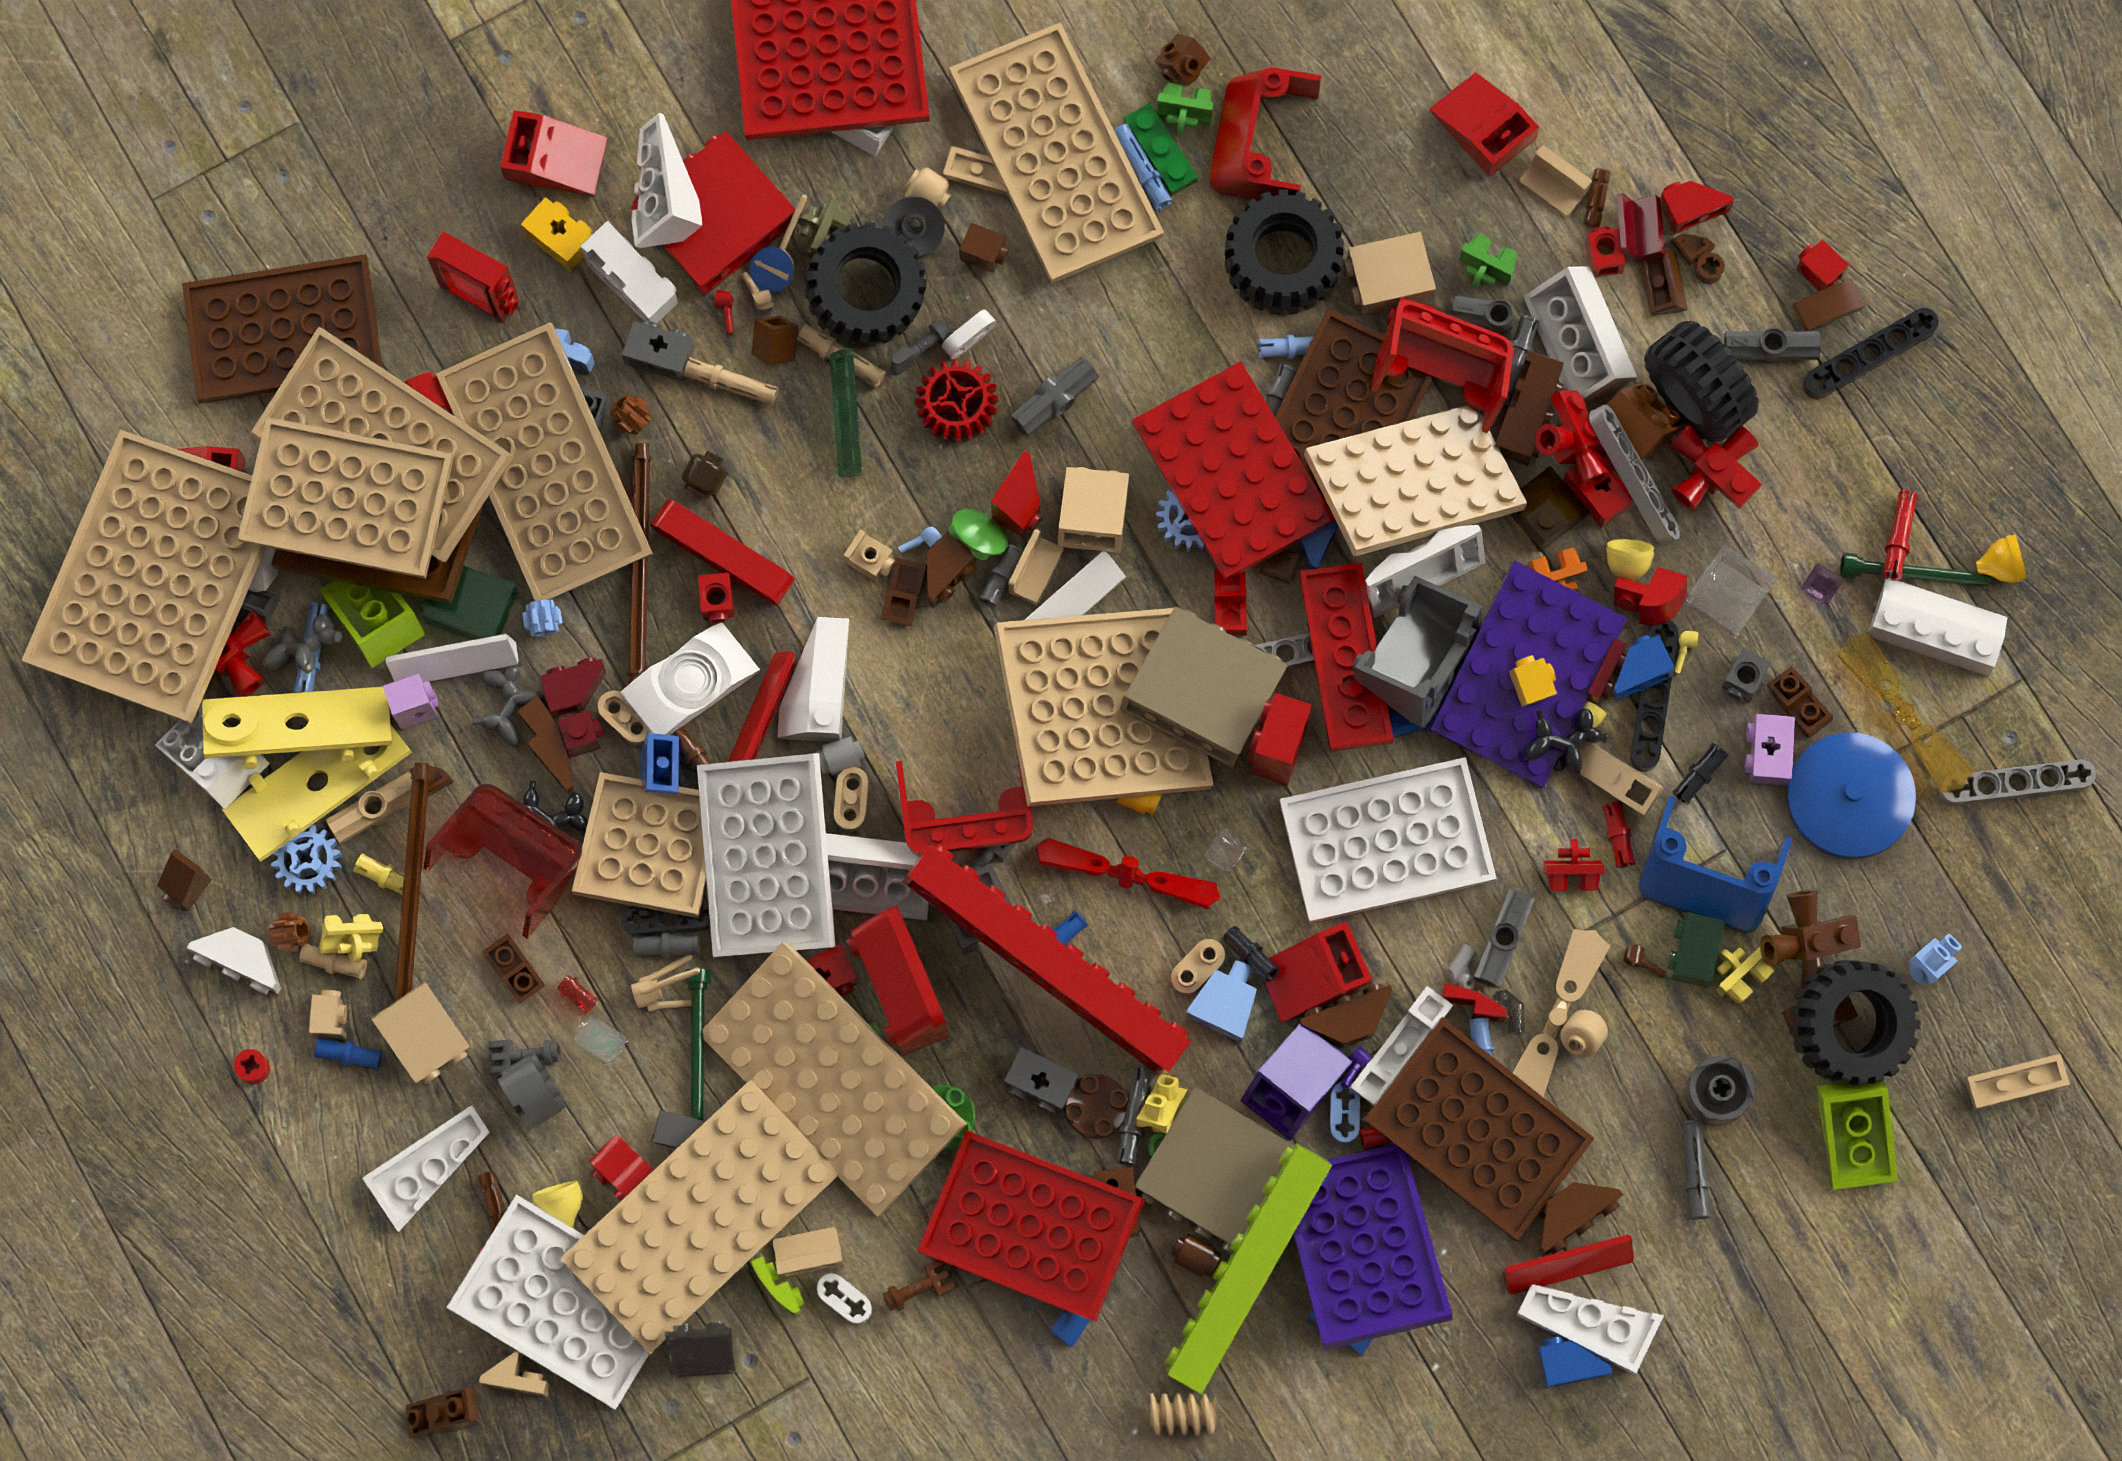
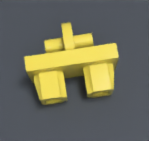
[319,914,383,962]
[1715,947,1774,1005]
[1136,1074,1188,1134]

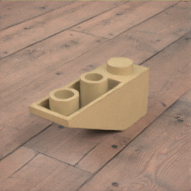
[1578,740,1664,815]

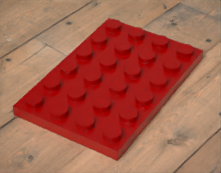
[1132,361,1335,581]
[917,1130,1145,1322]

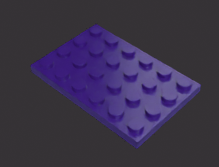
[1429,561,1627,788]
[1293,1145,1453,1350]

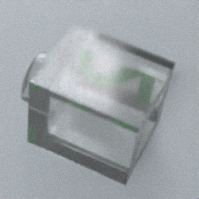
[574,1015,627,1068]

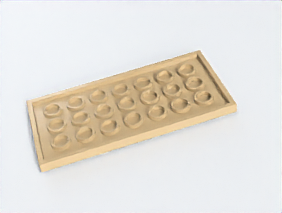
[949,22,1164,284]
[436,322,653,601]
[251,327,514,562]
[702,941,967,1217]
[560,1080,839,1355]

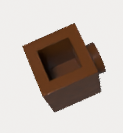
[959,223,1009,273]

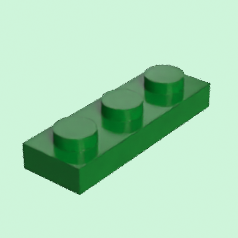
[1124,103,1198,196]

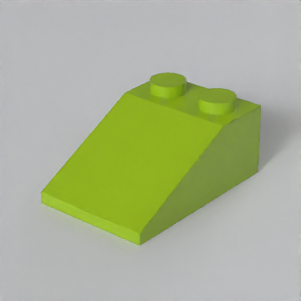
[319,581,426,668]
[1817,1081,1898,1190]

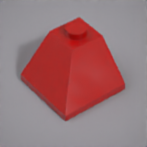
[991,450,1042,538]

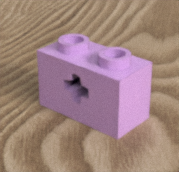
[383,673,440,730]
[1744,714,1795,786]

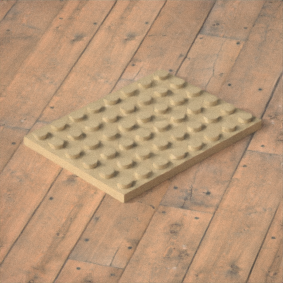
[21,430,266,724]

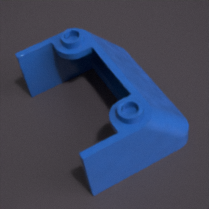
[1638,796,1793,933]

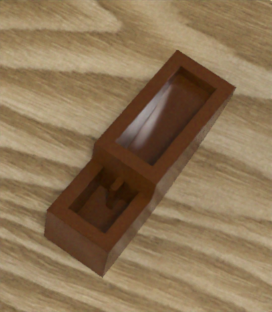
[517,696,575,796]

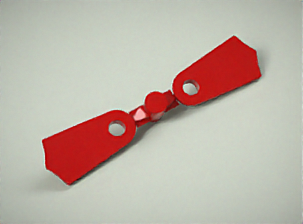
[1036,838,1221,910]

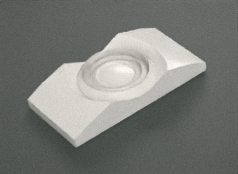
[1365,525,1486,618]
[620,622,760,735]

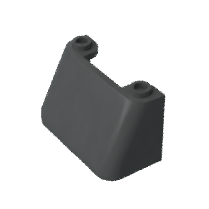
[1352,576,1483,728]

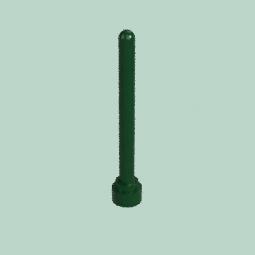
[1840,552,1993,586]
[685,969,711,1121]

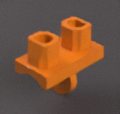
[1528,547,1588,590]

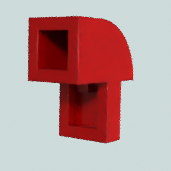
[1614,567,1687,625]

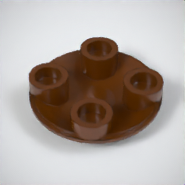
[1064,1074,1128,1139]

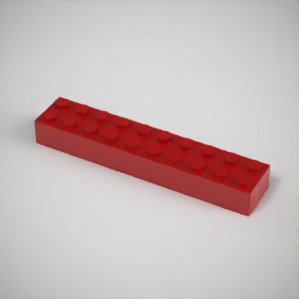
[901,845,1191,1076]

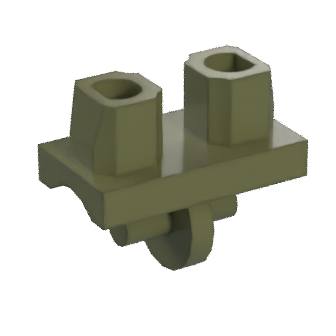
[797,198,851,257]

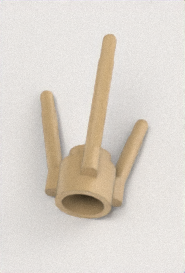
[631,955,700,1012]

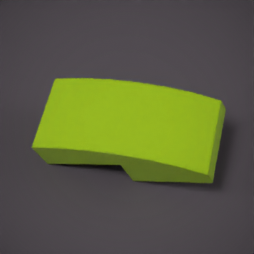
[751,1256,805,1317]

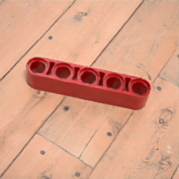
[650,499,795,606]

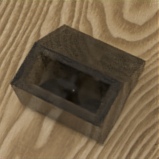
[665,1322,738,1378]

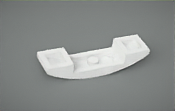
[1350,986,1453,1105]

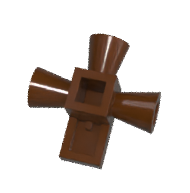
[1760,890,1861,989]

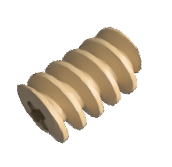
[1150,1393,1216,1436]

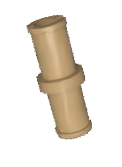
[299,943,367,980]

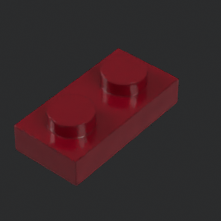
[1587,638,1627,705]

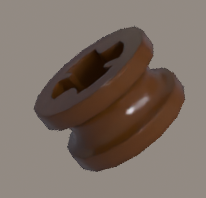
[1695,253,1725,284]

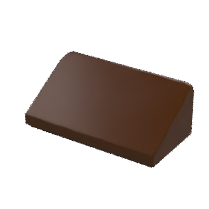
[1640,248,1687,316]

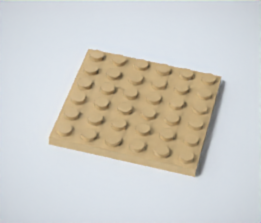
[994,608,1214,807]

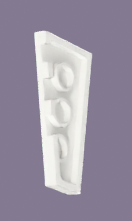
[363,1105,490,1232]
[1517,1284,1664,1375]

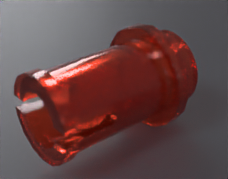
[557,975,599,1015]

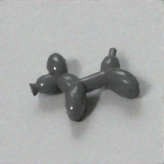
[261,614,342,674]
[473,661,545,747]

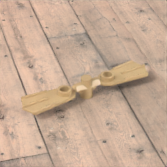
[1512,929,1610,1097]

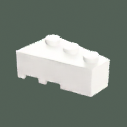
[581,221,678,324]

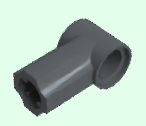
[1451,295,1513,335]

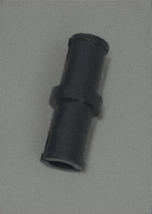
[1672,743,1728,805]
[1223,926,1280,983]

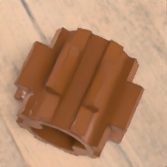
[610,394,651,435]
[268,912,311,953]

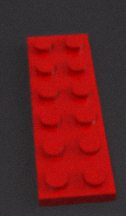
[1299,563,1394,752]

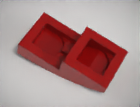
[1214,569,1247,636]
[1442,984,1507,1023]

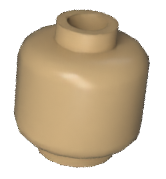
[903,168,950,210]
[1560,1010,1608,1058]

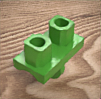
[1156,83,1214,135]
[1459,233,1518,289]

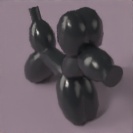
[1523,708,1608,775]
[503,780,588,854]

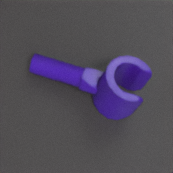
[1341,1046,1371,1089]

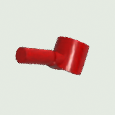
[715,290,734,334]

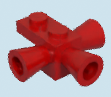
[1535,390,1610,488]
[1670,424,1762,511]
[213,610,272,697]

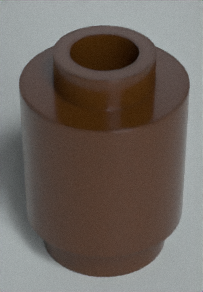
[1171,1234,1222,1277]

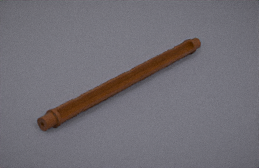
[627,443,651,683]
[392,762,430,1003]

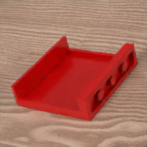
[630,131,796,297]

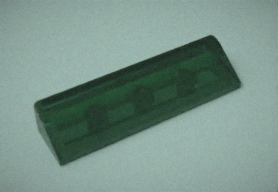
[830,348,863,477]

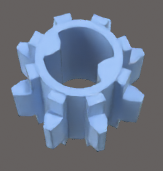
[522,600,563,637]

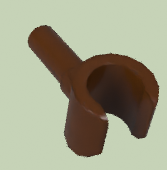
[1624,945,1666,978]

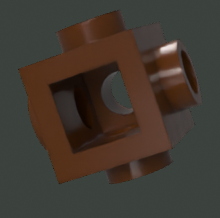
[1155,34,1211,86]

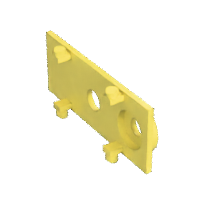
[202,687,392,769]
[222,726,412,862]

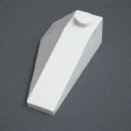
[632,113,702,248]

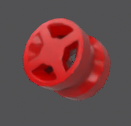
[234,1049,270,1085]

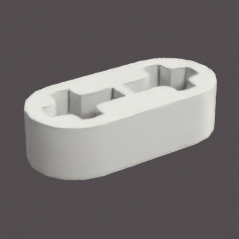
[941,309,996,359]
[817,1274,872,1325]

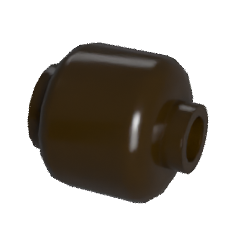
[681,451,728,499]

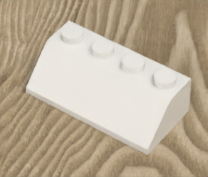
[1523,266,1637,402]
[1867,578,2007,676]
[826,833,929,920]

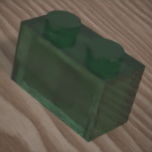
[1667,912,1726,988]

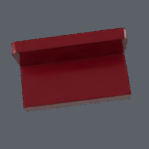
[1617,193,1665,263]

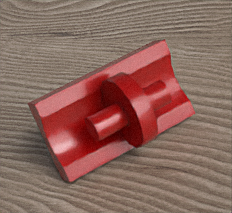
[1543,839,1604,891]

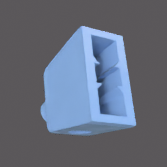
[1186,960,1257,1043]

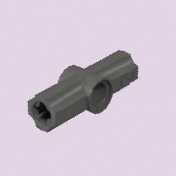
[1723,327,1821,364]
[1011,357,1099,438]
[1473,889,1535,989]

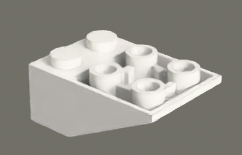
[155,701,270,809]

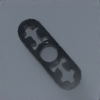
[622,900,710,937]

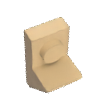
[479,1350,550,1397]

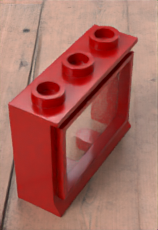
[427,231,519,323]

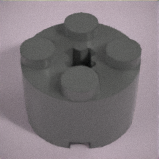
[495,1053,567,1131]
[1685,1056,1755,1126]

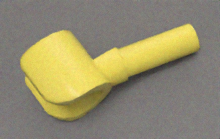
[1674,631,1698,674]

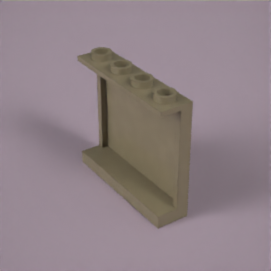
[1120,606,1288,768]
[1135,1086,1294,1254]

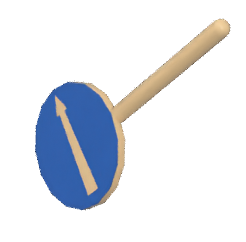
[750,195,807,293]

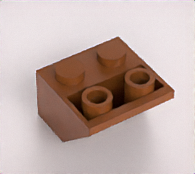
[1607,381,1685,460]

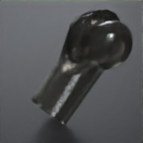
[1492,990,1524,1035]

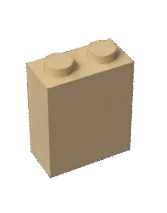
[1343,232,1436,315]
[1058,467,1129,553]
[371,982,470,1084]

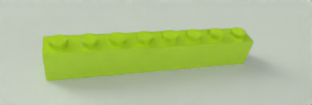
[1164,1143,1332,1394]

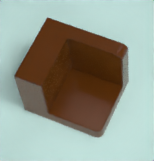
[752,316,798,365]

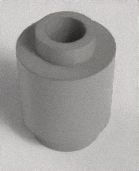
[816,736,865,776]

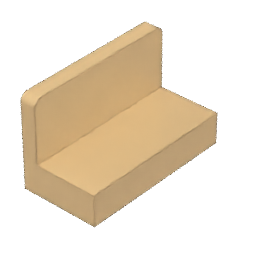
[1519,145,1592,217]
[1008,529,1064,606]
[773,1227,844,1279]

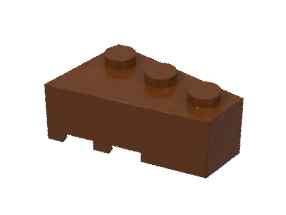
[1495,350,1564,466]

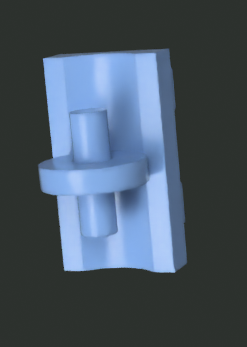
[1909,934,1962,985]

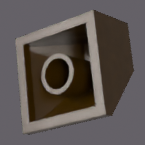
[1510,466,1590,552]

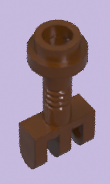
[883,1260,958,1311]

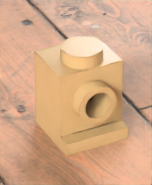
[844,529,895,582]
[309,990,347,1040]

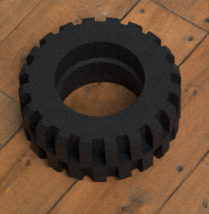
[1224,190,1344,315]
[805,222,927,347]
[1644,321,1759,443]
[1789,960,1921,1086]

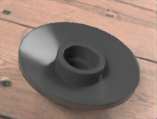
[883,196,945,256]

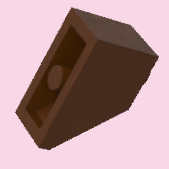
[157,849,211,910]

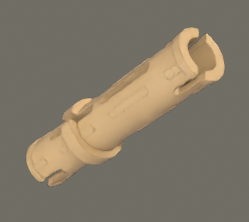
[797,323,886,389]
[684,357,779,406]

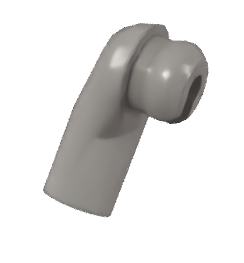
[1448,944,1477,990]

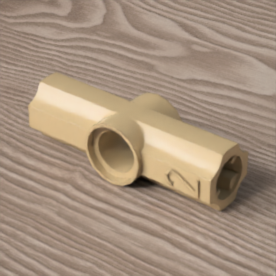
[326,772,412,845]

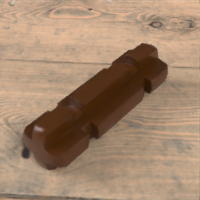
[1584,168,1610,228]
[478,1171,506,1233]

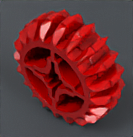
[914,359,999,443]

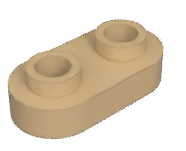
[598,690,650,745]
[834,767,869,832]
[1171,939,1225,996]

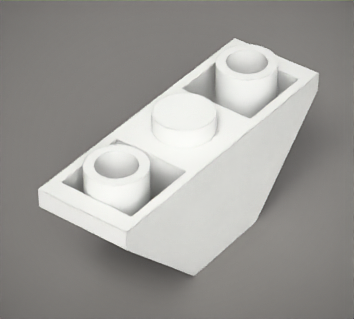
[187,927,281,995]

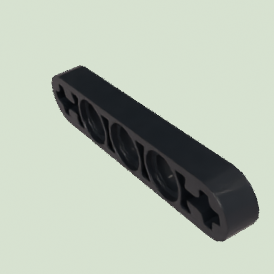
[1803,308,1939,399]
[1630,621,1679,772]

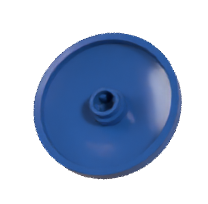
[1786,732,1916,859]

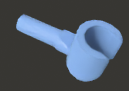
[898,527,942,554]

